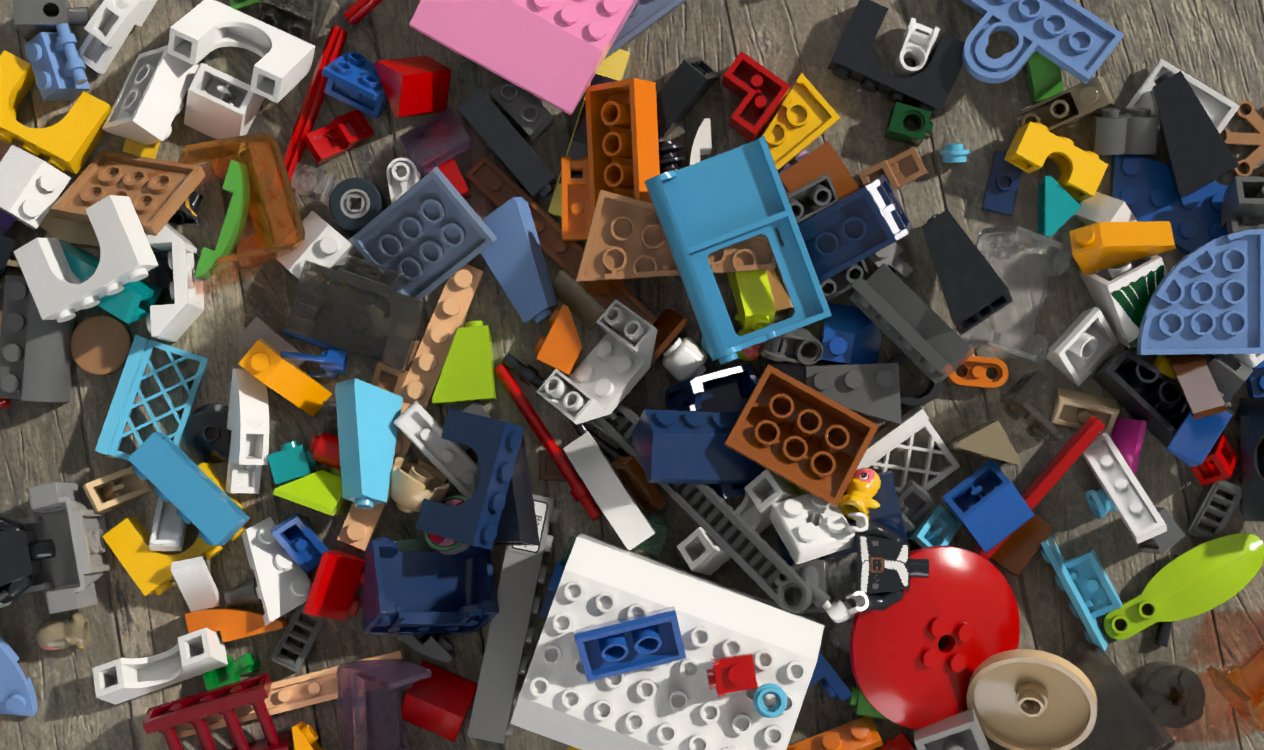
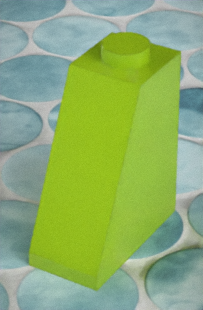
[432,321,497,405]

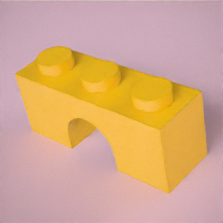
[1004,121,1109,202]

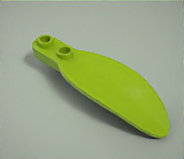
[1102,533,1264,640]

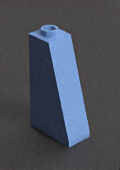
[481,197,558,324]

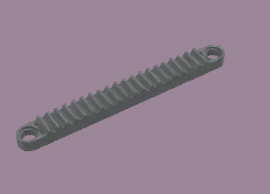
[595,400,813,613]

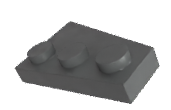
[805,363,902,425]

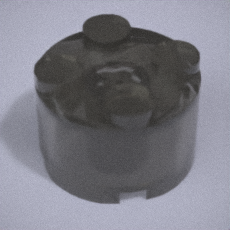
[1131,661,1205,728]

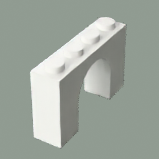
[167,0,315,103]
[14,195,158,323]

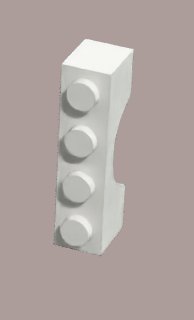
[677,469,798,576]
[92,628,228,705]

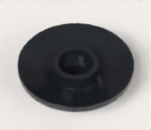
[184,403,232,464]

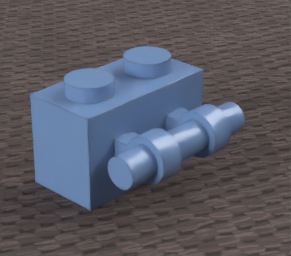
[24,23,90,101]

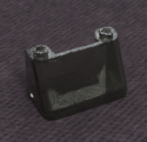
[1059,639,1175,750]

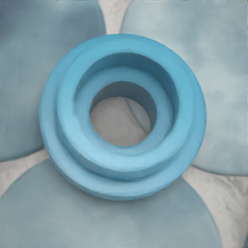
[939,143,970,163]
[753,683,787,718]

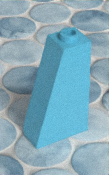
[335,378,403,509]

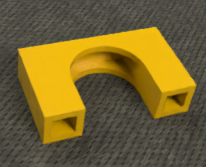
[0,50,111,175]
[102,463,253,596]

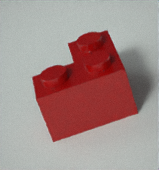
[722,51,791,142]

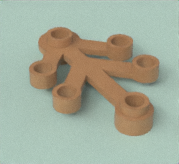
[1220,100,1264,177]

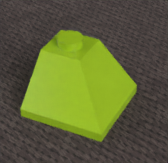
[273,467,348,516]

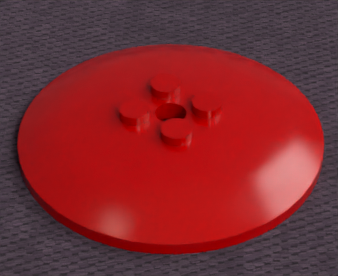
[849,546,1020,729]

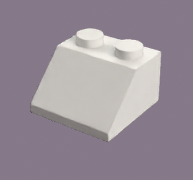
[0,145,71,229]
[273,210,358,294]

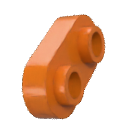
[947,356,1009,389]

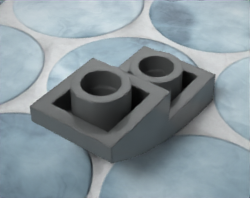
[396,635,456,663]

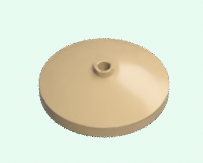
[966,649,1097,750]

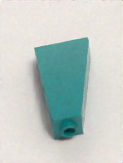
[59,240,162,323]

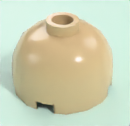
[388,456,450,513]

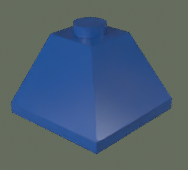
[818,303,882,365]

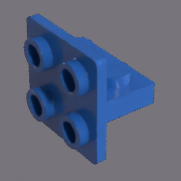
[322,51,387,119]

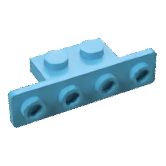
[1040,534,1122,654]

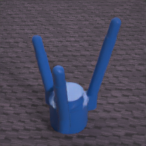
[280,328,348,379]

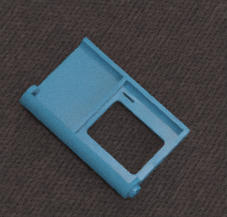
[645,136,832,365]

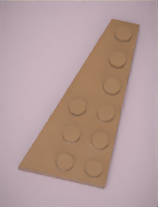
[576,190,777,282]

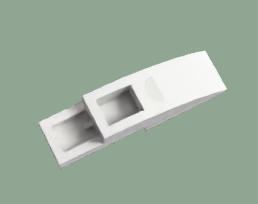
[78,0,158,74]
[225,368,269,494]

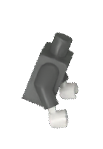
[792,558,854,623]

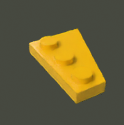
[762,72,841,171]

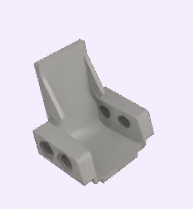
[16,482,115,614]

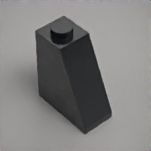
[656,56,721,137]

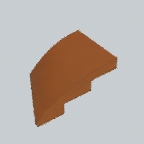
[779,141,859,201]

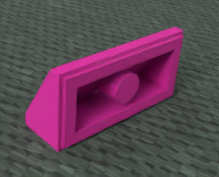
[1110,418,1147,475]

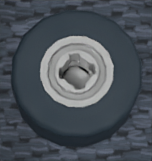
[329,177,387,234]

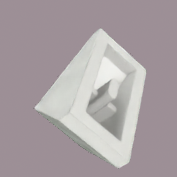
[1073,192,1138,226]

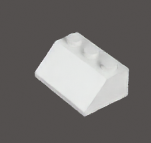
[102,45,199,145]

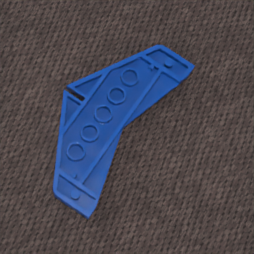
[1110,154,1228,255]

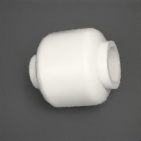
[662,336,707,382]

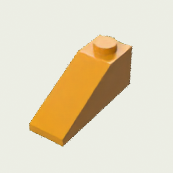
[1069,221,1176,275]
[238,337,332,417]

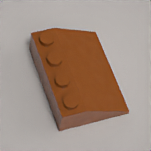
[724,364,879,508]

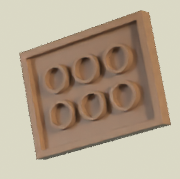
[50,150,206,236]

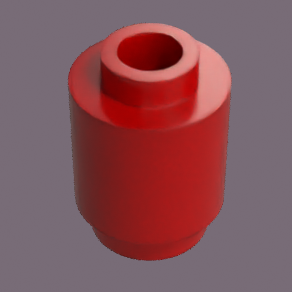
[309,431,341,470]

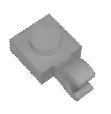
[866,242,913,281]

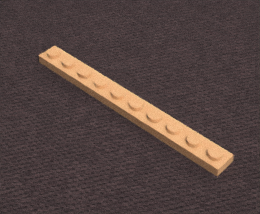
[337,264,485,551]

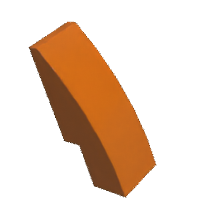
[185,607,289,643]

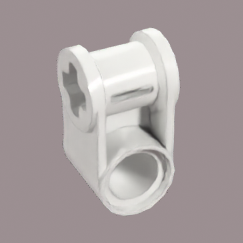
[894,18,940,77]

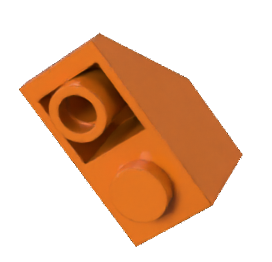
[534,304,583,377]

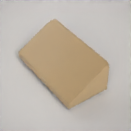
[1050,387,1119,436]

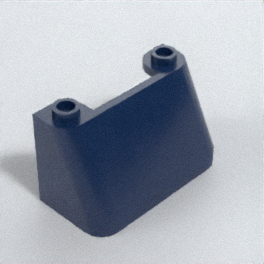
[665,363,766,500]
[362,537,499,635]

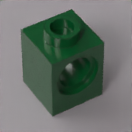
[884,102,933,147]

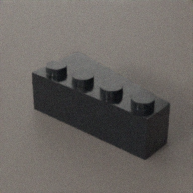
[1092,350,1235,461]

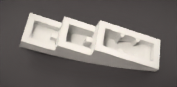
[563,431,655,551]

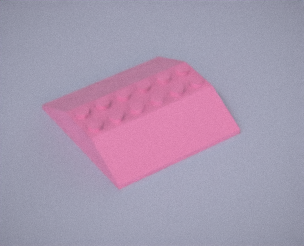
[409,0,638,115]

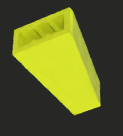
[727,270,776,330]

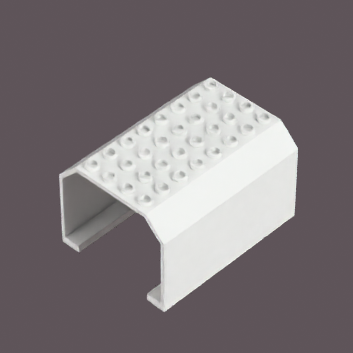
[510,533,824,750]

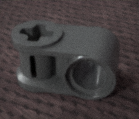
[760,322,823,365]

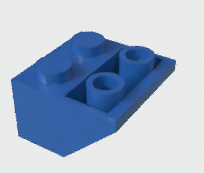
[942,460,1034,554]

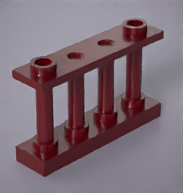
[142,673,293,750]

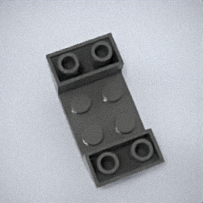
[786,173,870,301]

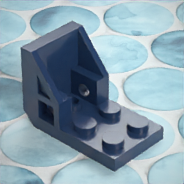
[798,174,913,283]

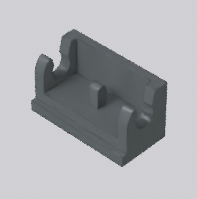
[1129,507,1186,554]

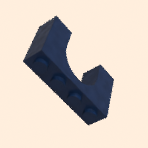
[416,408,524,550]

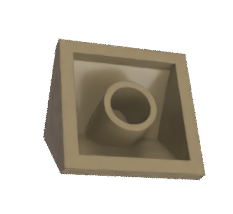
[946,420,1020,466]

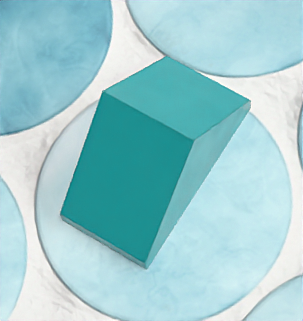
[1037,176,1082,241]

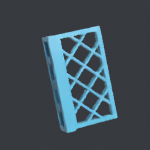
[95,335,209,461]

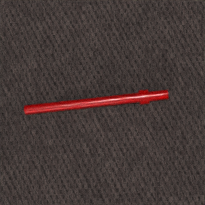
[494,364,603,521]

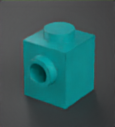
[267,441,319,485]

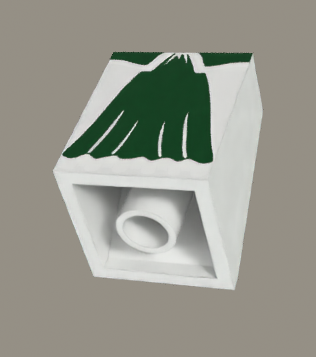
[1079,255,1167,349]

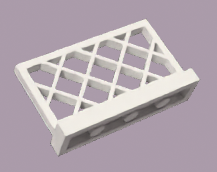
[856,407,960,491]

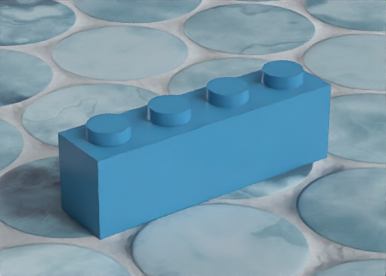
[128,432,250,546]

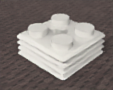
[769,493,855,564]

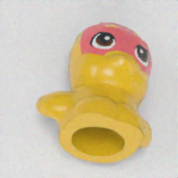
[838,468,881,520]

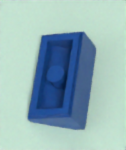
[1166,411,1232,467]

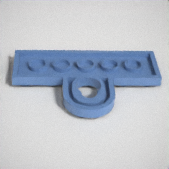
[961,0,1124,84]

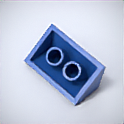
[574,606,686,682]

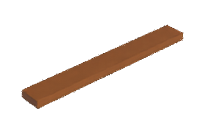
[464,154,658,325]

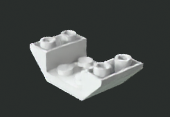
[146,222,204,342]
[536,299,657,425]

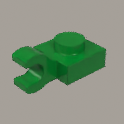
[202,653,261,691]

